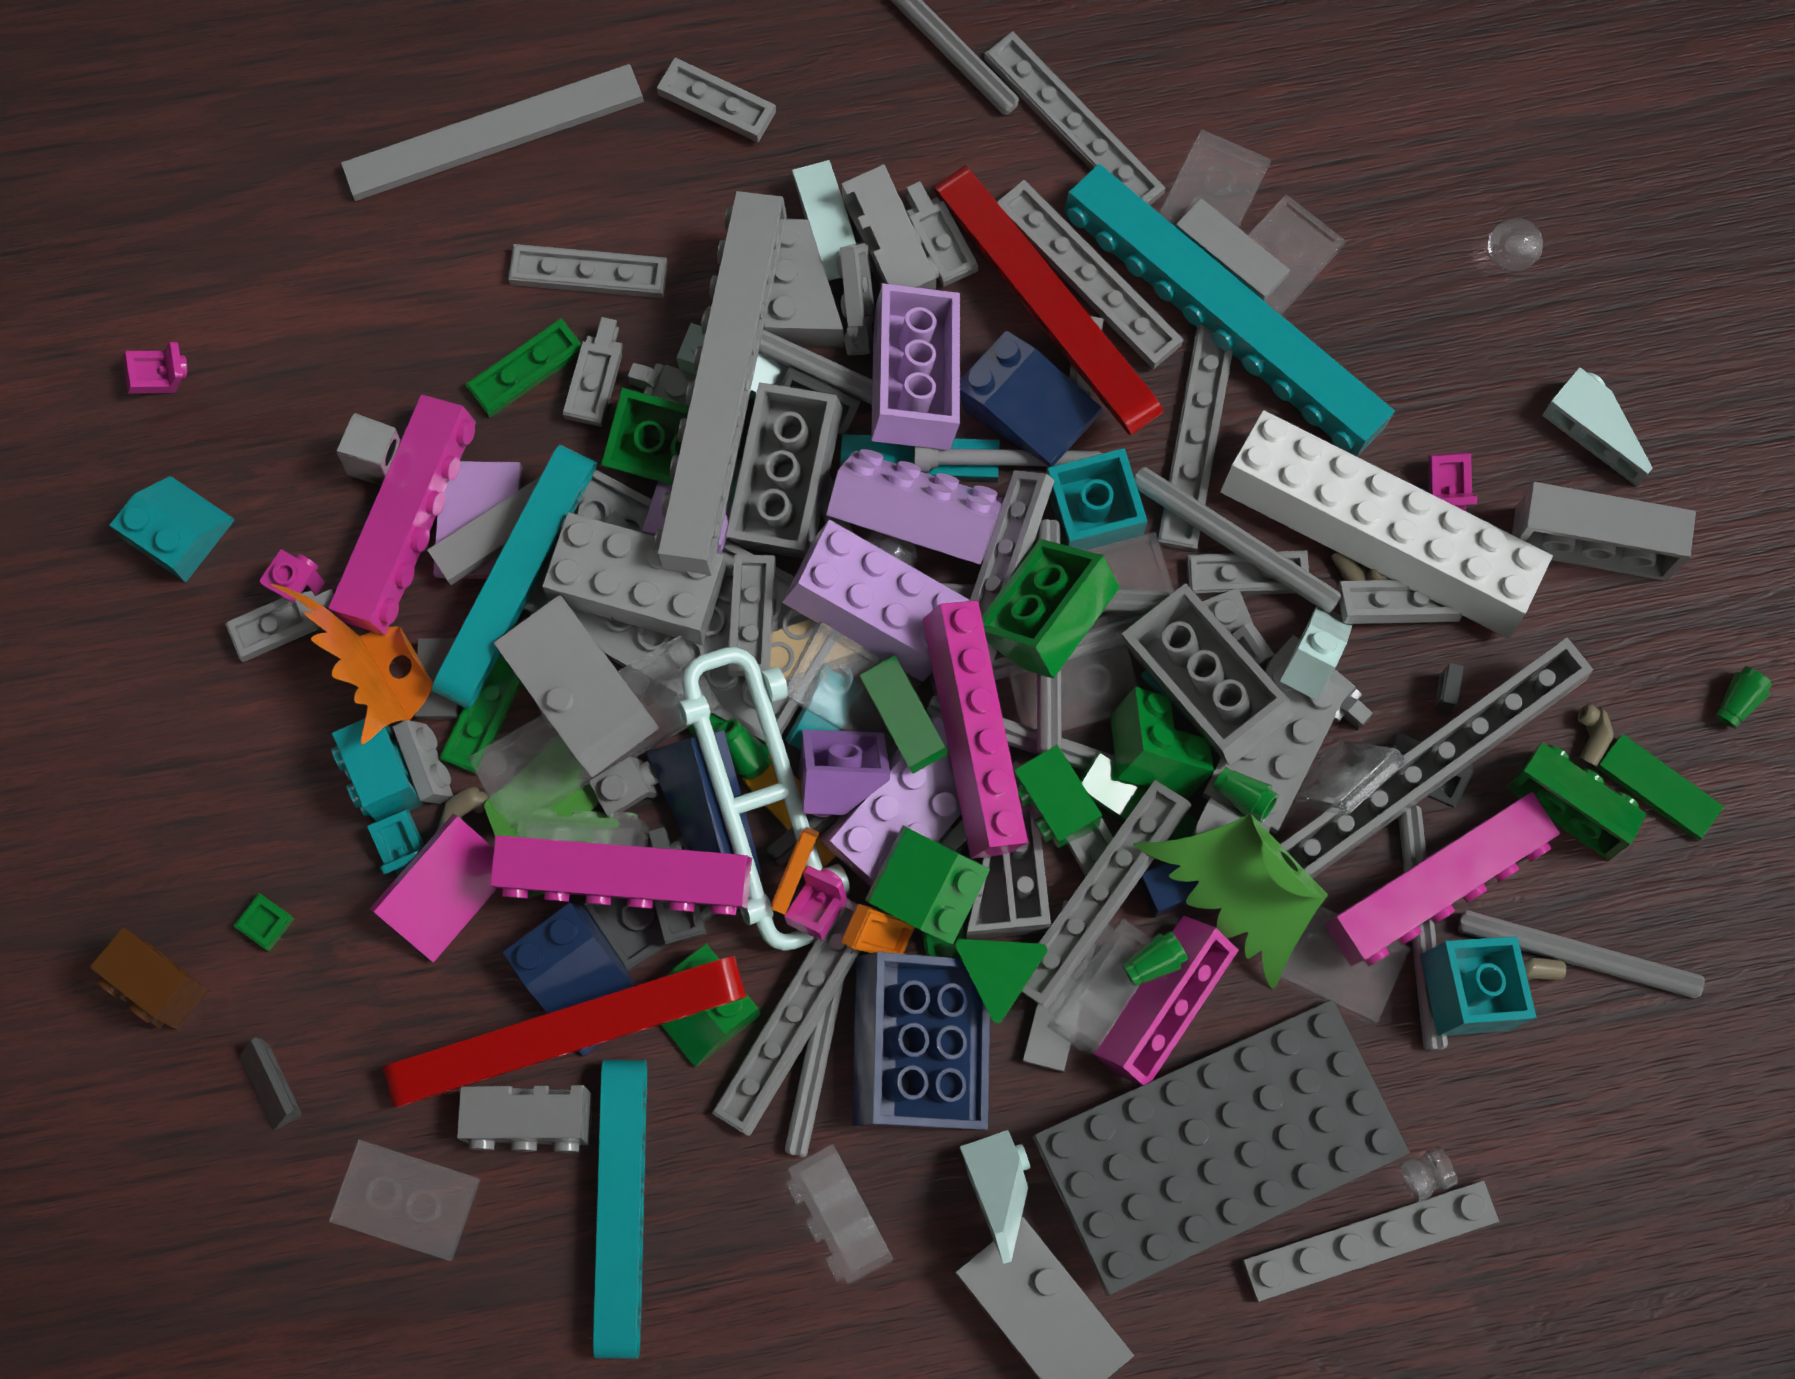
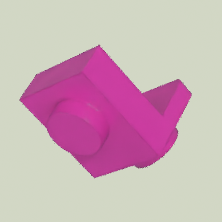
[122,342,187,393]
[1428,452,1477,511]
[260,549,325,603]
[784,866,848,941]

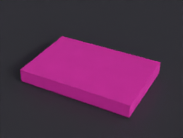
[370,814,497,962]

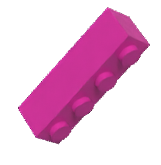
[1092,915,1239,1086]

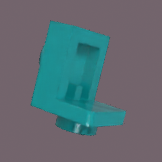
[367,808,425,877]

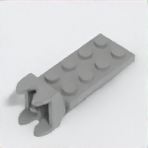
[1191,654,1348,836]

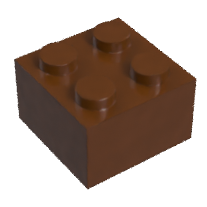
[90,927,209,1030]

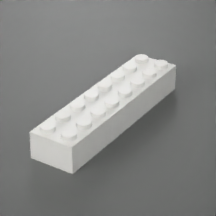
[1221,410,1553,639]

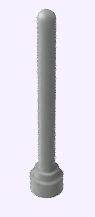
[913,446,1102,473]

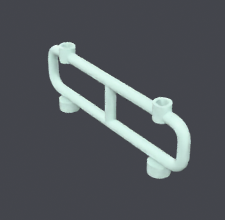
[677,647,850,951]

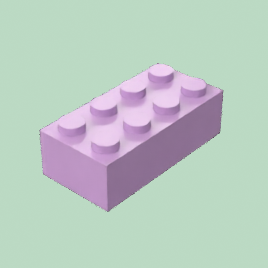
[871,283,960,450]
[826,449,1004,564]
[782,520,969,682]
[819,716,962,887]

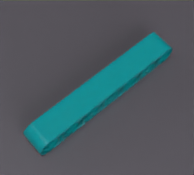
[431,444,597,709]
[593,1060,647,1359]

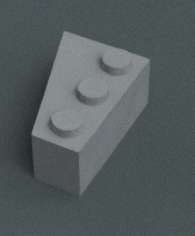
[842,164,940,290]
[764,219,844,348]
[966,802,1051,940]
[457,1085,593,1153]

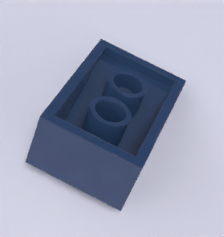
[960,330,1103,467]
[503,903,637,1056]

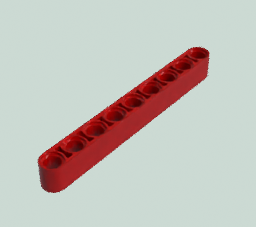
[933,165,1164,436]
[382,956,747,1108]

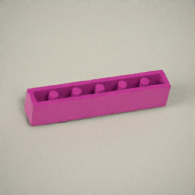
[328,394,476,635]
[922,600,1028,859]
[1324,792,1560,967]
[490,835,752,915]

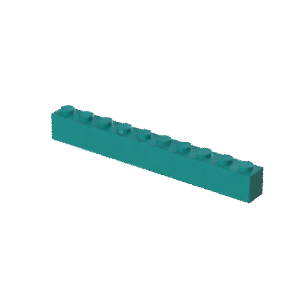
[1064,163,1395,457]

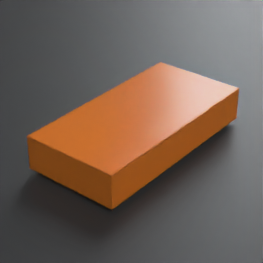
[771,827,819,915]
[841,904,915,954]

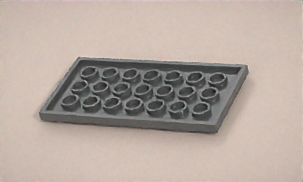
[1033,999,1410,1296]

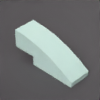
[792,160,856,281]

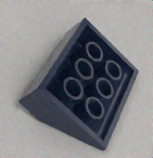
[852,952,990,1130]

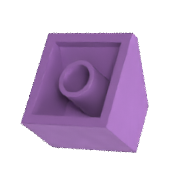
[798,729,890,817]

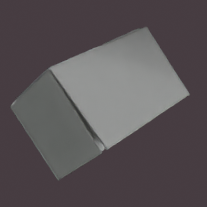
[337,413,401,486]

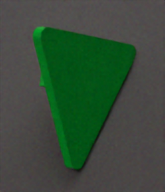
[955,939,1048,1024]

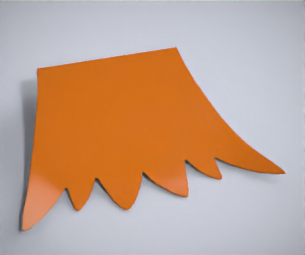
[270,583,434,745]

